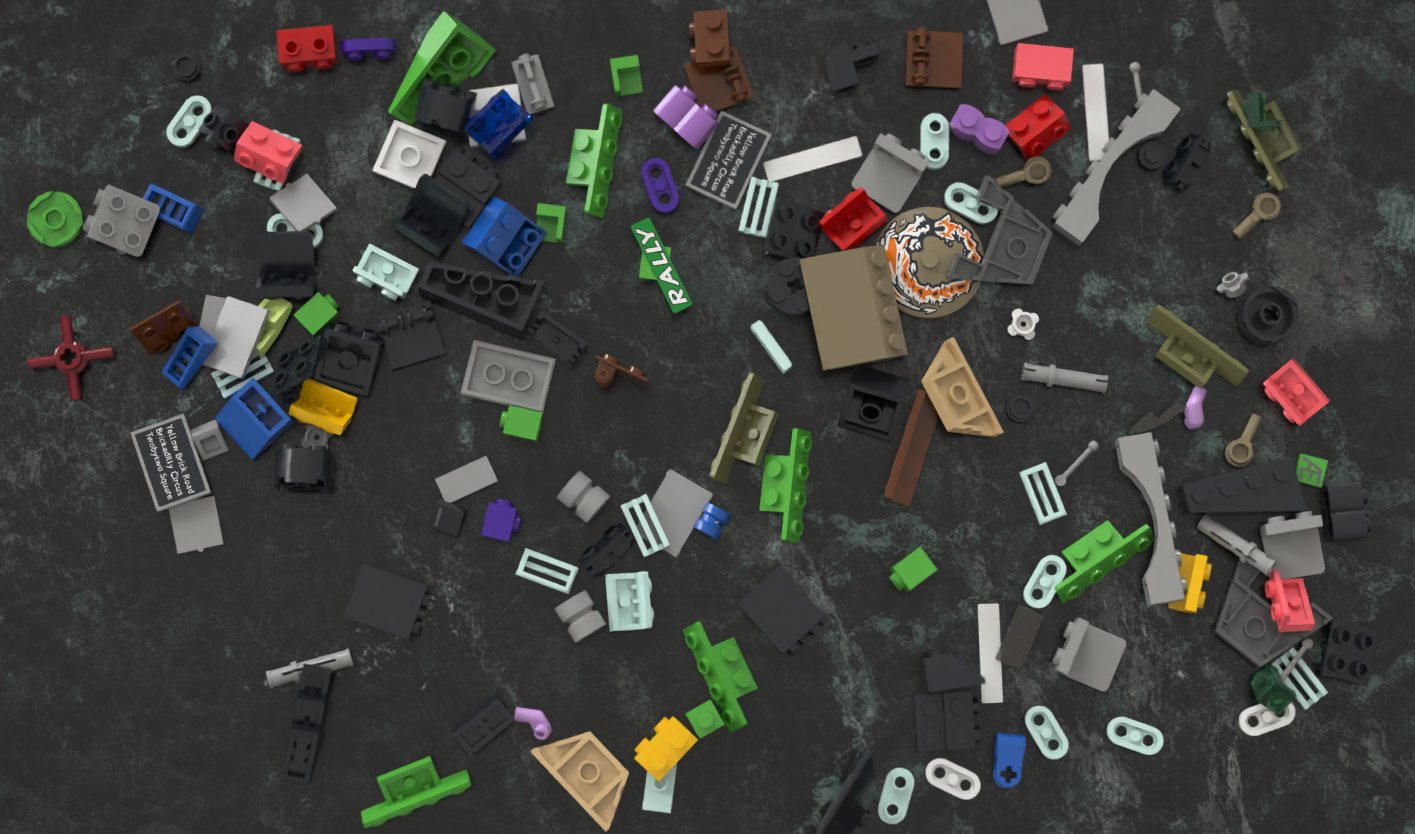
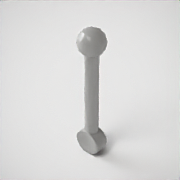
[1130,62,1142,100]
[1055,441,1099,486]
[1273,638,1313,688]

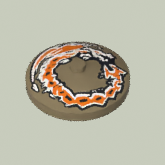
[875,207,984,319]

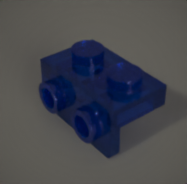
[464,89,533,159]

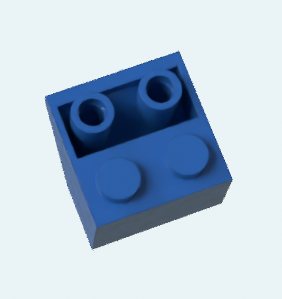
[462,196,547,276]
[215,378,295,460]

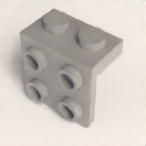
[852,133,929,213]
[83,185,160,257]
[1259,511,1325,579]
[1052,618,1126,692]

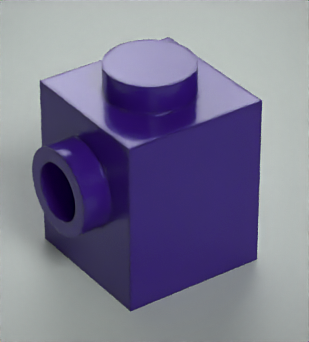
[481,499,522,543]

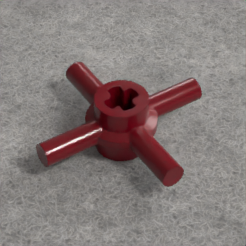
[28,316,114,401]

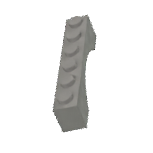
[1053,89,1181,247]
[1115,432,1187,608]

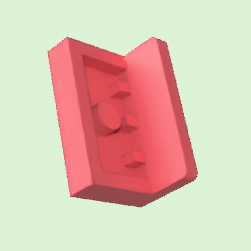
[234,121,302,184]
[1263,358,1330,426]
[1265,570,1315,632]

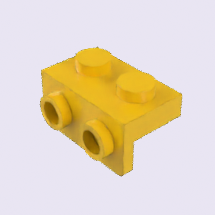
[288,379,357,436]
[1168,553,1212,614]
[634,717,698,781]

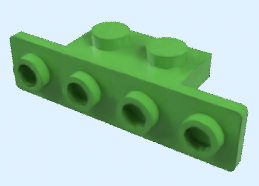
[566,104,622,218]
[759,428,812,543]
[1055,520,1154,603]
[683,622,758,732]
[361,756,471,828]

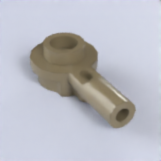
[996,156,1051,188]
[1232,192,1281,239]
[1225,414,1262,468]

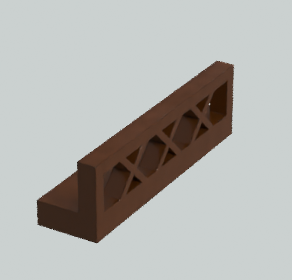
[882,389,939,508]

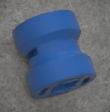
[693,502,731,541]

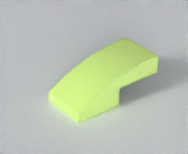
[255,298,293,356]

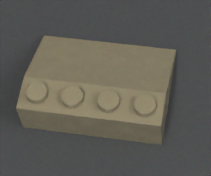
[800,245,908,371]

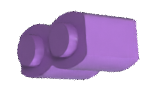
[654,85,720,149]
[949,104,1010,155]

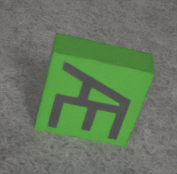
[1296,454,1328,488]

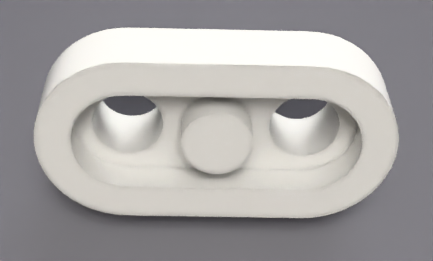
[1238,698,1295,736]
[925,758,980,800]

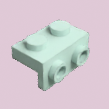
[353,243,420,301]
[605,571,654,632]

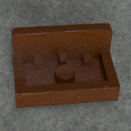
[689,9,731,74]

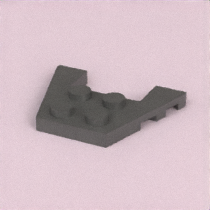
[945,175,1053,285]
[1214,557,1333,668]

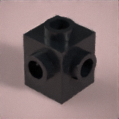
[198,103,249,152]

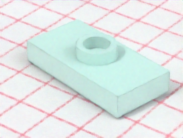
[642,763,677,813]

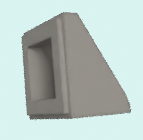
[191,420,229,461]

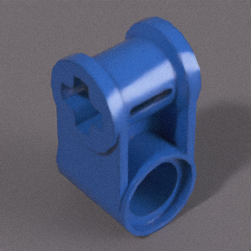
[993,732,1026,788]

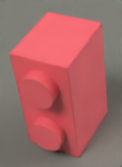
[1012,43,1074,90]

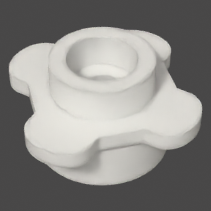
[1008,309,1039,340]

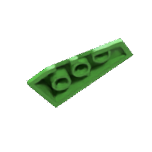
[388,11,496,126]

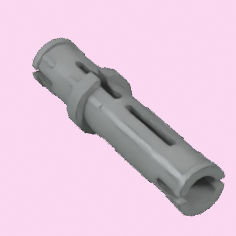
[1021,362,1108,393]
[1197,514,1278,576]
[266,648,354,688]

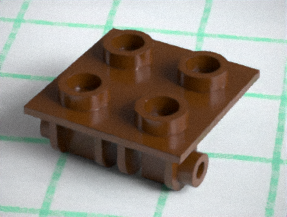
[905,28,963,88]
[683,46,755,112]
[130,300,199,356]
[595,354,649,388]

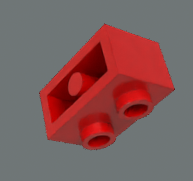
[276,25,338,72]

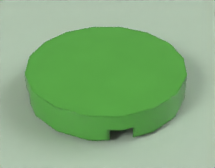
[27,191,84,248]

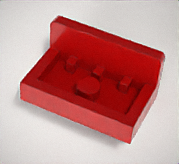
[1005,94,1071,161]
[819,187,888,251]

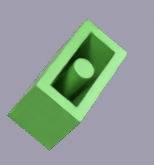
[889,547,937,593]

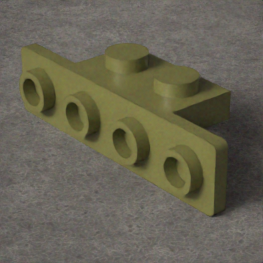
[1227,90,1302,192]
[1146,305,1249,389]
[710,372,779,484]

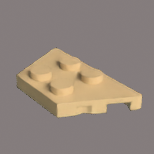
[921,337,1004,437]
[531,731,629,831]

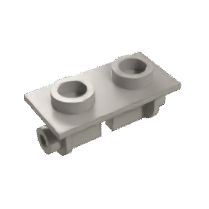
[511,54,554,115]

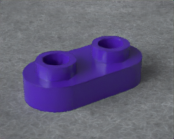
[340,38,397,60]
[642,158,679,214]

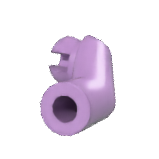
[1184,386,1207,430]
[514,707,551,740]

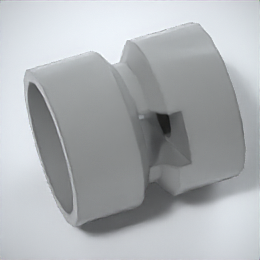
[557,471,610,524]
[555,590,606,643]

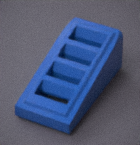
[143,183,204,234]
[162,327,218,389]

